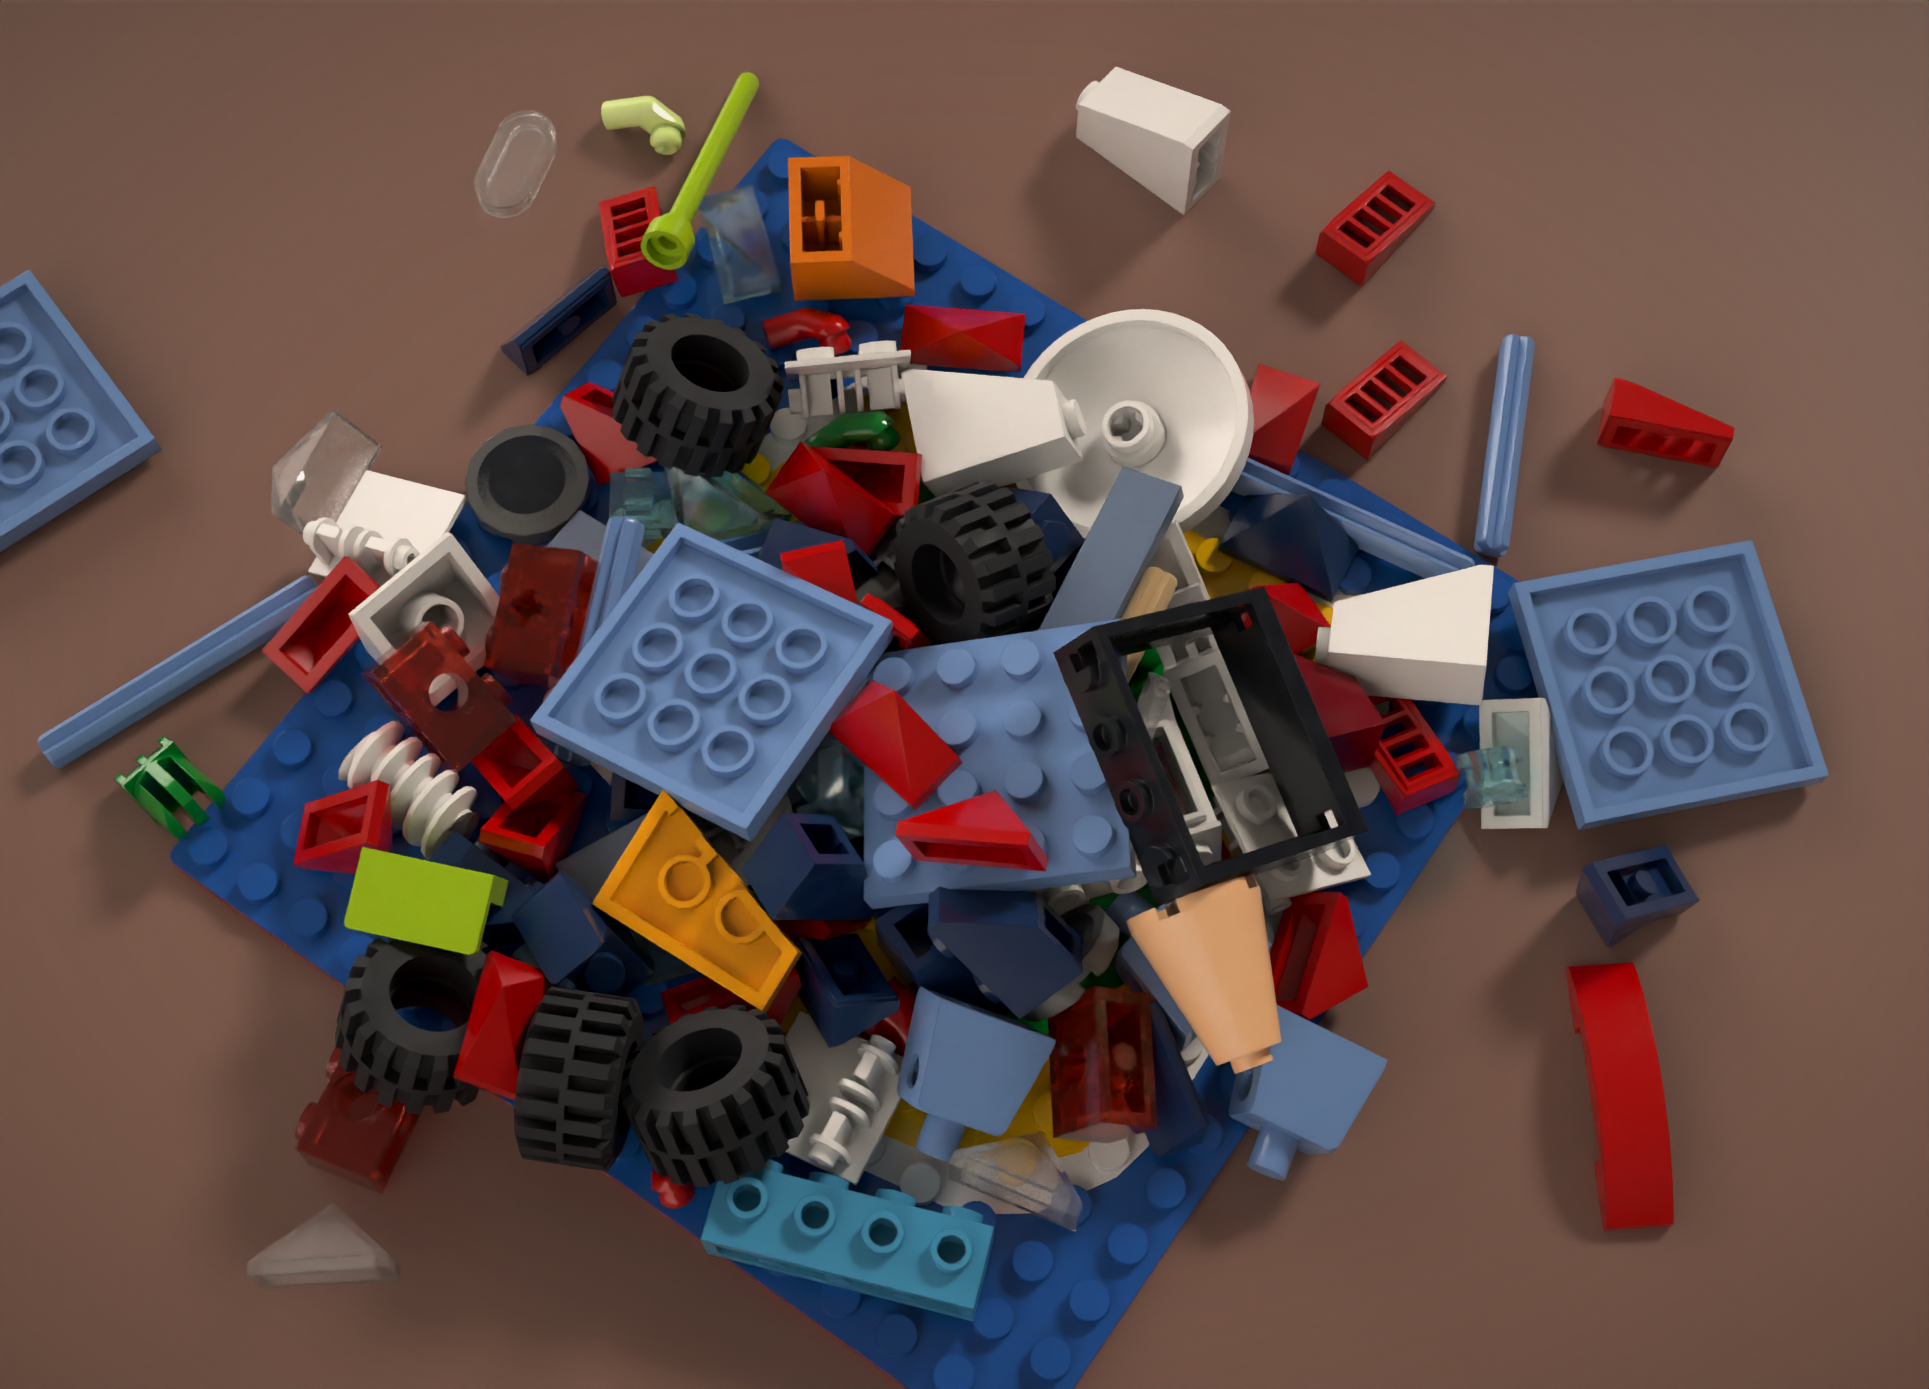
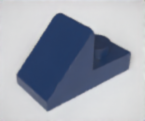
[1576,845,1700,947]
[511,869,655,997]

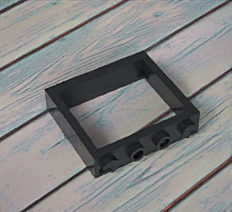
[1053,587,1369,907]

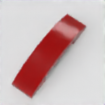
[1565,963,1674,1231]

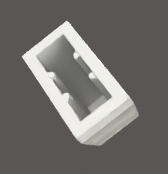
[1076,67,1231,215]
[901,369,1086,497]
[1315,565,1494,706]

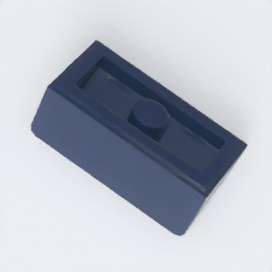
[501,266,617,376]
[794,933,900,1048]
[1108,1001,1209,1158]

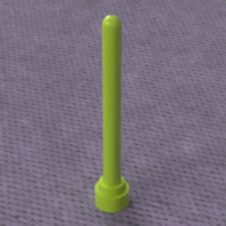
[641,72,759,270]

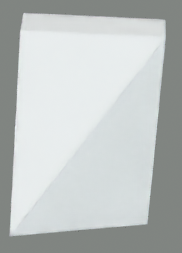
[1479,698,1563,829]

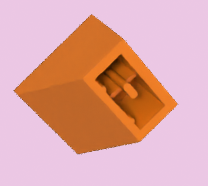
[788,156,915,301]

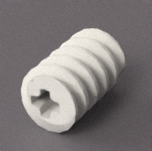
[338,721,480,860]

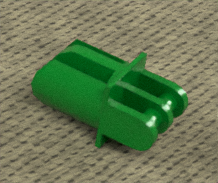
[113,736,226,840]

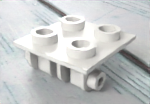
[784,341,911,419]
[303,470,468,586]
[1211,772,1371,915]
[785,1011,903,1185]

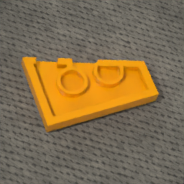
[592,790,802,1012]

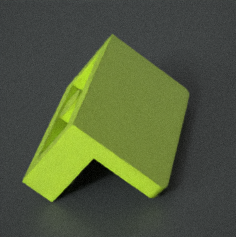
[344,847,509,956]

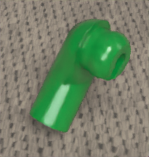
[804,411,900,451]

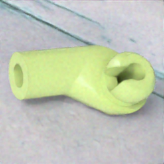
[601,95,686,155]

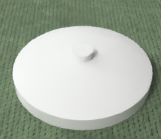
[1015,309,1254,539]

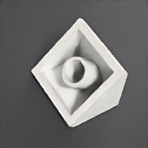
[348,532,525,712]

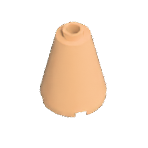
[1126,874,1282,1074]

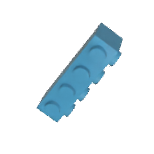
[701,1159,994,1321]

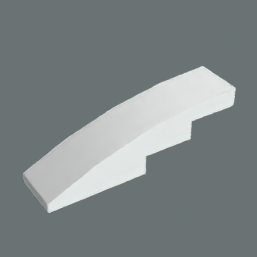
[1148,520,1269,787]

